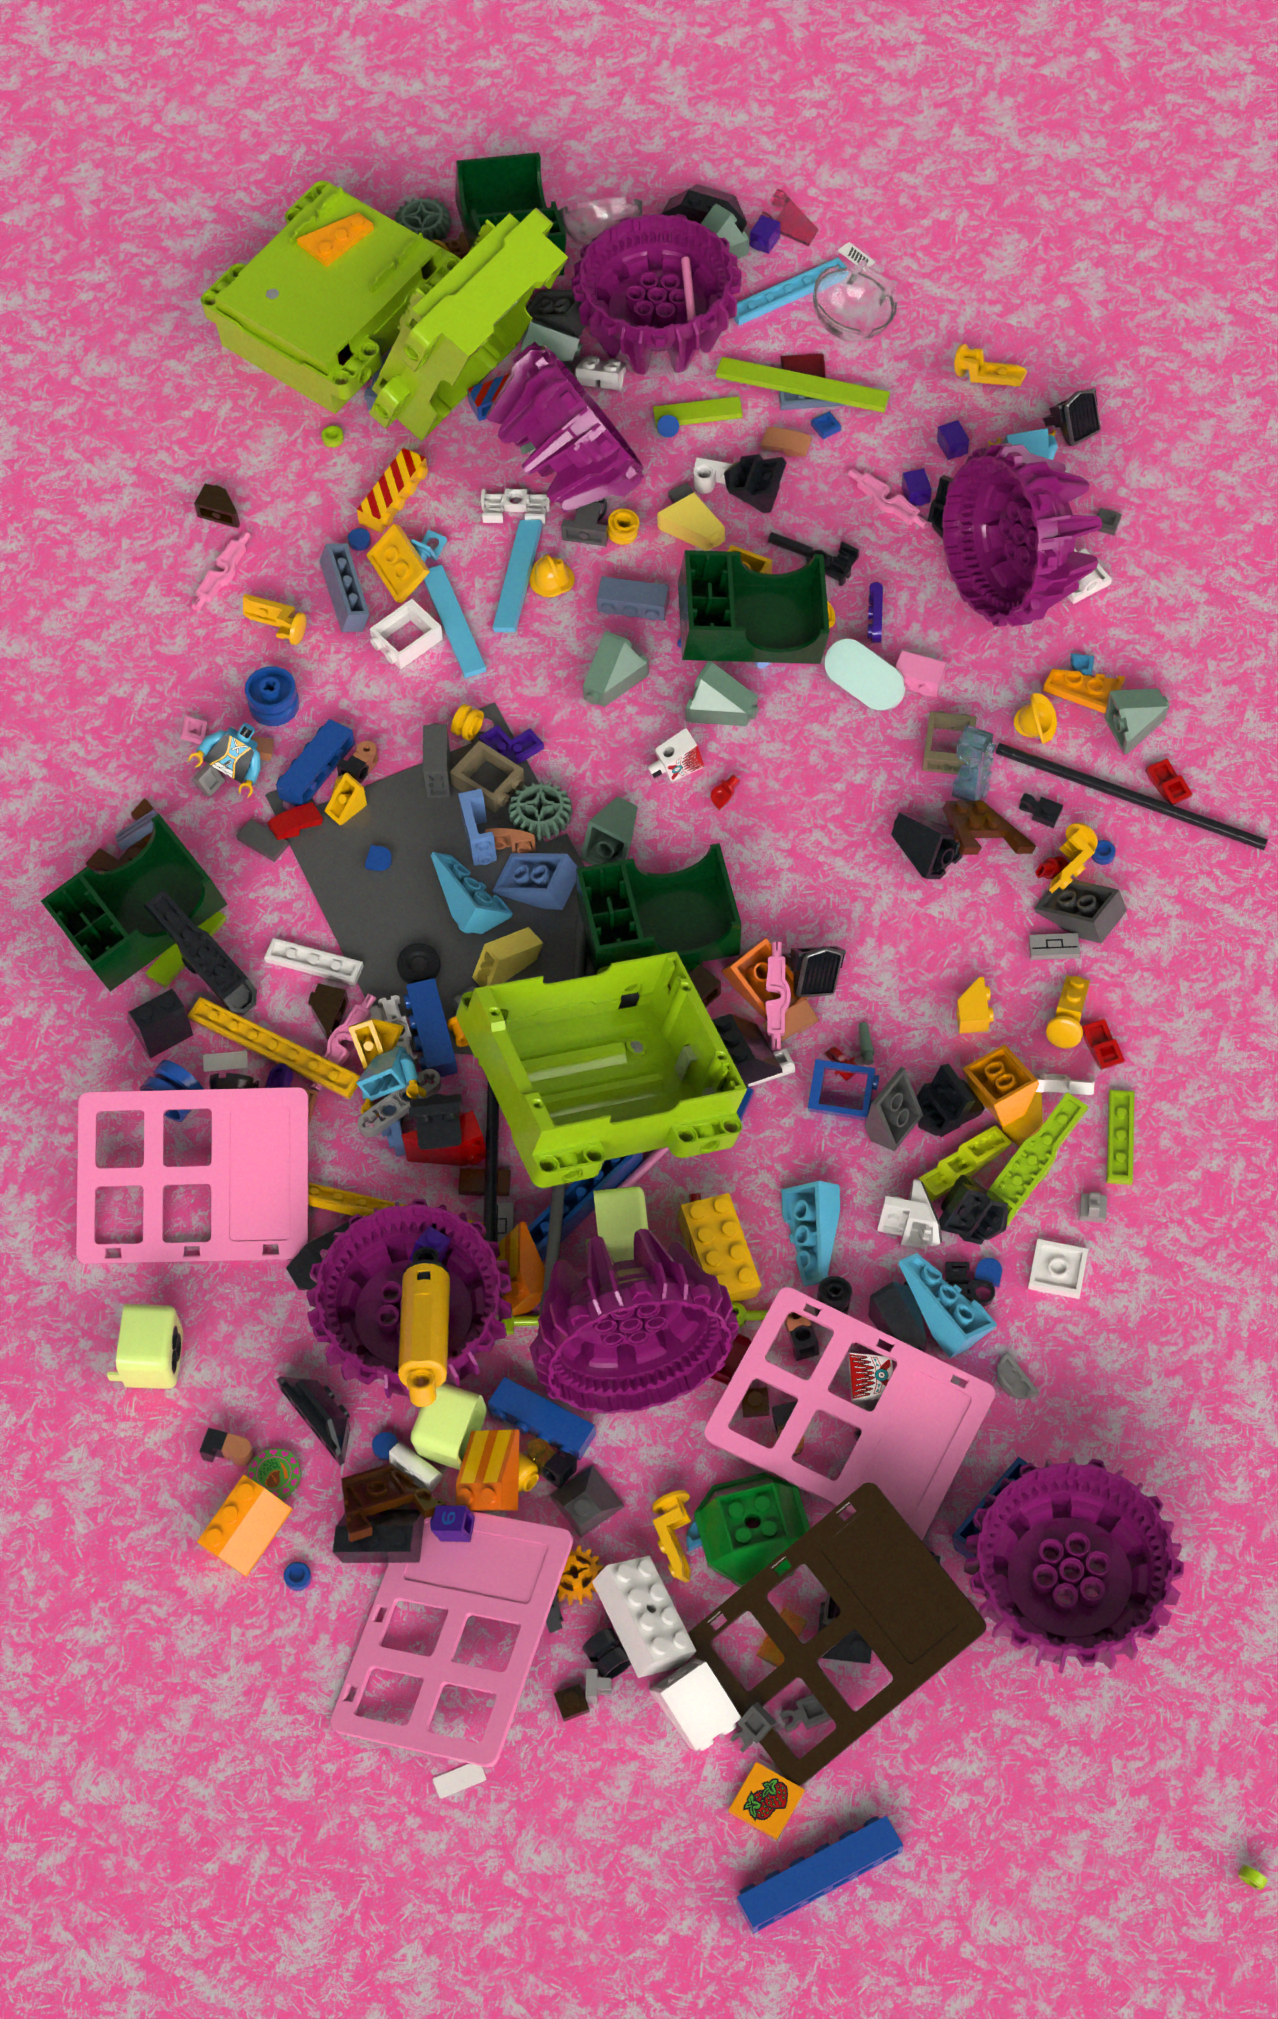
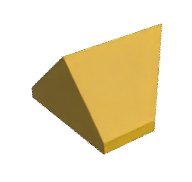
[324,773,367,825]
[348,1019,404,1071]

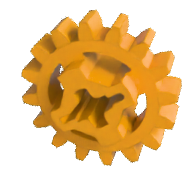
[556,1545,604,1606]

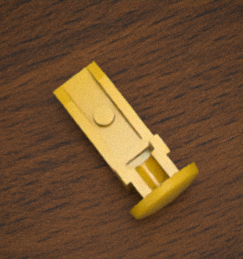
[954,344,1027,387]
[243,594,307,645]
[1049,822,1098,893]
[1046,975,1090,1049]
[652,1490,692,1583]

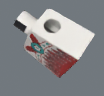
[647,728,705,781]
[849,1353,894,1408]

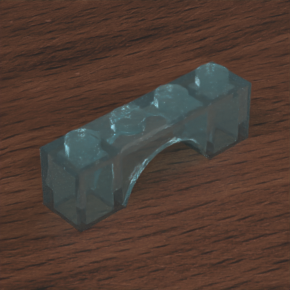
[952,725,996,801]

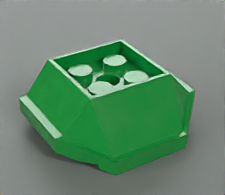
[694,1472,810,1588]

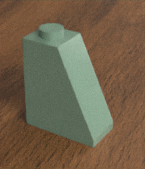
[701,204,749,259]
[519,319,582,361]
[583,631,649,707]
[686,661,759,726]
[1105,688,1169,755]
[580,796,638,865]

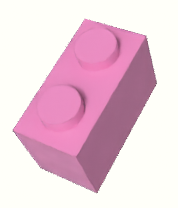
[895,651,946,697]

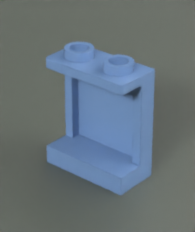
[458,789,497,866]

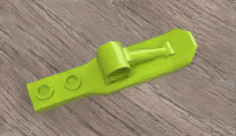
[988,1092,1089,1226]

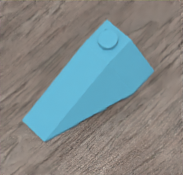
[431,852,513,934]
[781,1181,840,1286]
[898,1253,997,1358]

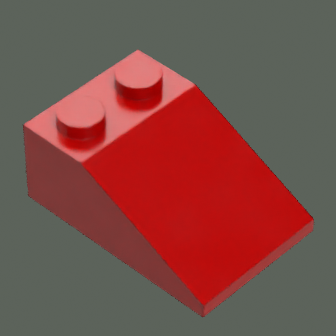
[401,1110,486,1166]

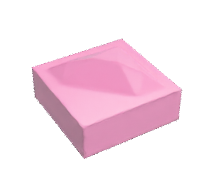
[180,716,207,744]

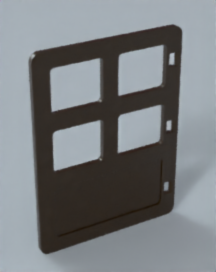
[688,1482,986,1786]

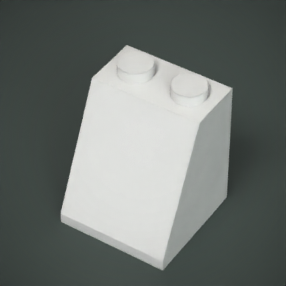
[649,1658,741,1751]

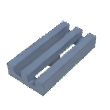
[115,809,157,851]

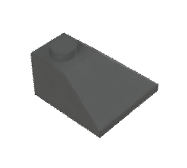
[550,1465,624,1537]

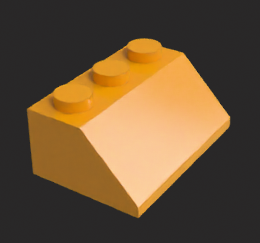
[962,1044,1039,1127]
[197,1474,293,1577]

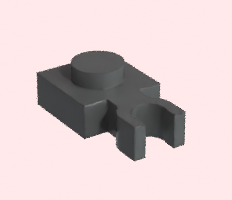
[780,1694,832,1732]
[730,1702,777,1753]

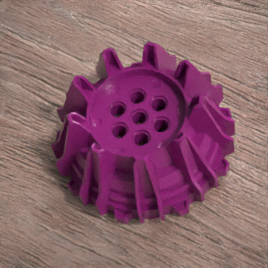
[571,214,742,375]
[486,342,644,513]
[942,443,1102,627]
[306,1199,513,1399]
[529,1229,739,1414]
[964,1457,1184,1673]

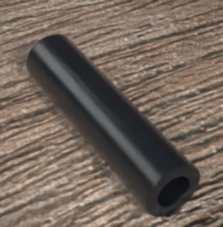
[768,532,813,557]

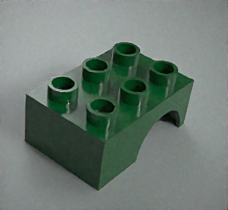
[455,152,566,276]
[678,550,830,664]
[41,814,228,992]
[576,843,742,975]

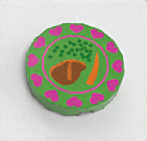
[248,1448,302,1500]

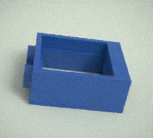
[808,1059,880,1120]

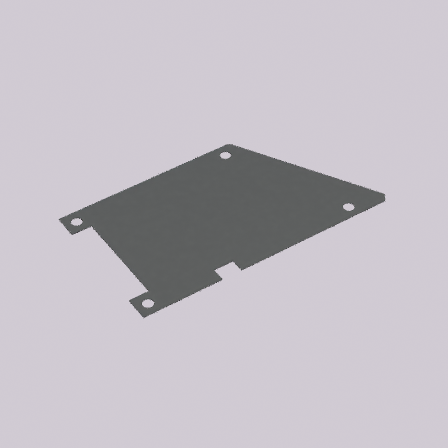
[265,703,640,1055]

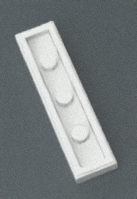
[264,938,364,986]

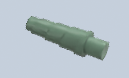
[859,1022,874,1065]

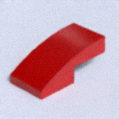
[1145,758,1193,805]
[267,802,323,840]
[1082,1019,1125,1070]

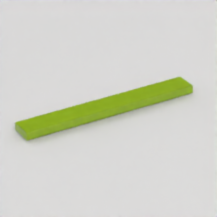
[716,357,890,413]

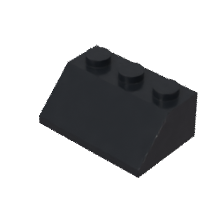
[712,1014,783,1085]
[333,1509,424,1563]

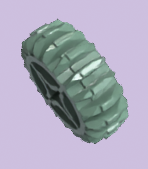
[395,197,451,241]
[508,780,573,842]

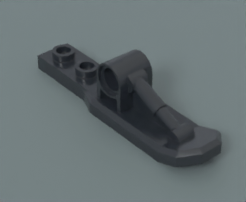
[143,889,257,1015]

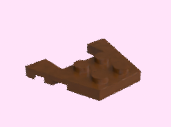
[86,798,158,871]
[943,800,1036,855]
[341,1463,447,1542]

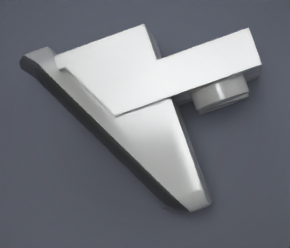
[877,1179,942,1249]

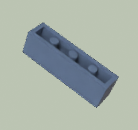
[319,543,370,632]

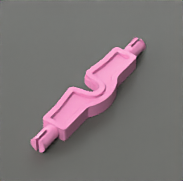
[848,468,929,530]
[192,531,251,611]
[766,942,791,1051]
[311,994,376,1092]

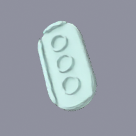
[825,639,905,711]

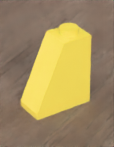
[657,492,725,551]
[472,927,543,987]

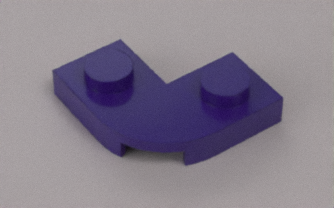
[479,725,544,764]

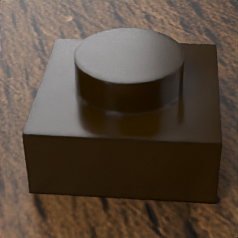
[742,1387,770,1418]
[554,1684,590,1722]

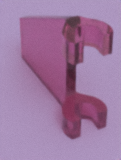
[758,189,818,246]

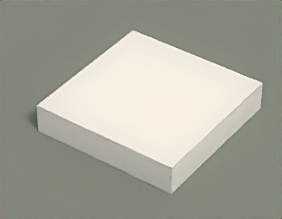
[1028,1239,1088,1299]

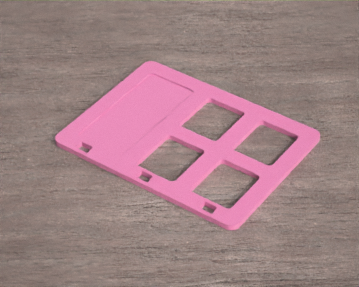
[76,1087,309,1264]
[704,1287,995,1541]
[330,1504,573,1767]

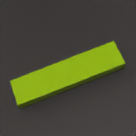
[653,396,743,428]
[145,911,227,989]
[1106,1089,1135,1185]

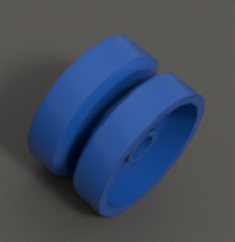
[245,666,299,726]
[140,1060,204,1122]

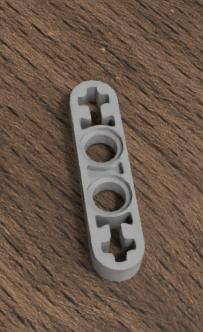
[358,1069,441,1138]

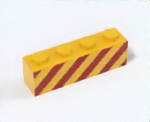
[357,448,428,533]

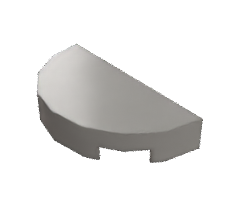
[997,1352,1039,1399]

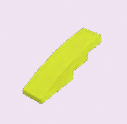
[918,1125,1012,1202]

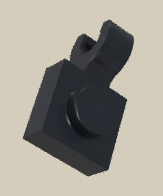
[1019,793,1064,828]

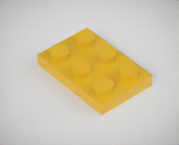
[366,523,430,604]

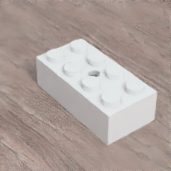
[592,1556,696,1678]

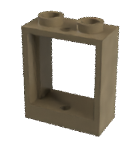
[922,711,977,776]
[450,740,525,813]

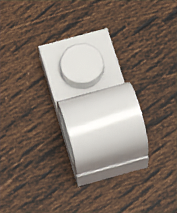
[694,458,733,494]

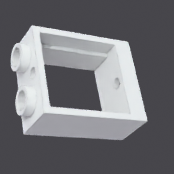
[370,599,443,669]

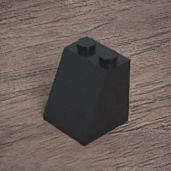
[127,988,193,1058]

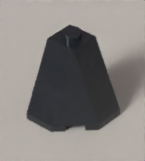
[891,812,963,879]
[868,1281,927,1352]

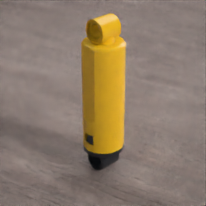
[398,1247,450,1407]

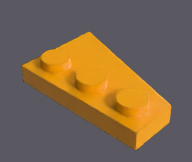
[296,212,374,267]
[1043,669,1126,713]

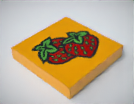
[728,1762,805,1841]

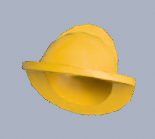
[529,554,575,598]
[1014,693,1057,744]

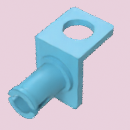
[410,530,447,563]

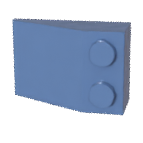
[493,853,578,910]

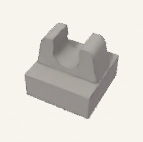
[192,763,225,797]
[1079,1192,1107,1223]
[585,1669,612,1704]

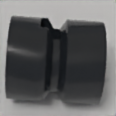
[815,1276,852,1316]
[582,1628,631,1679]

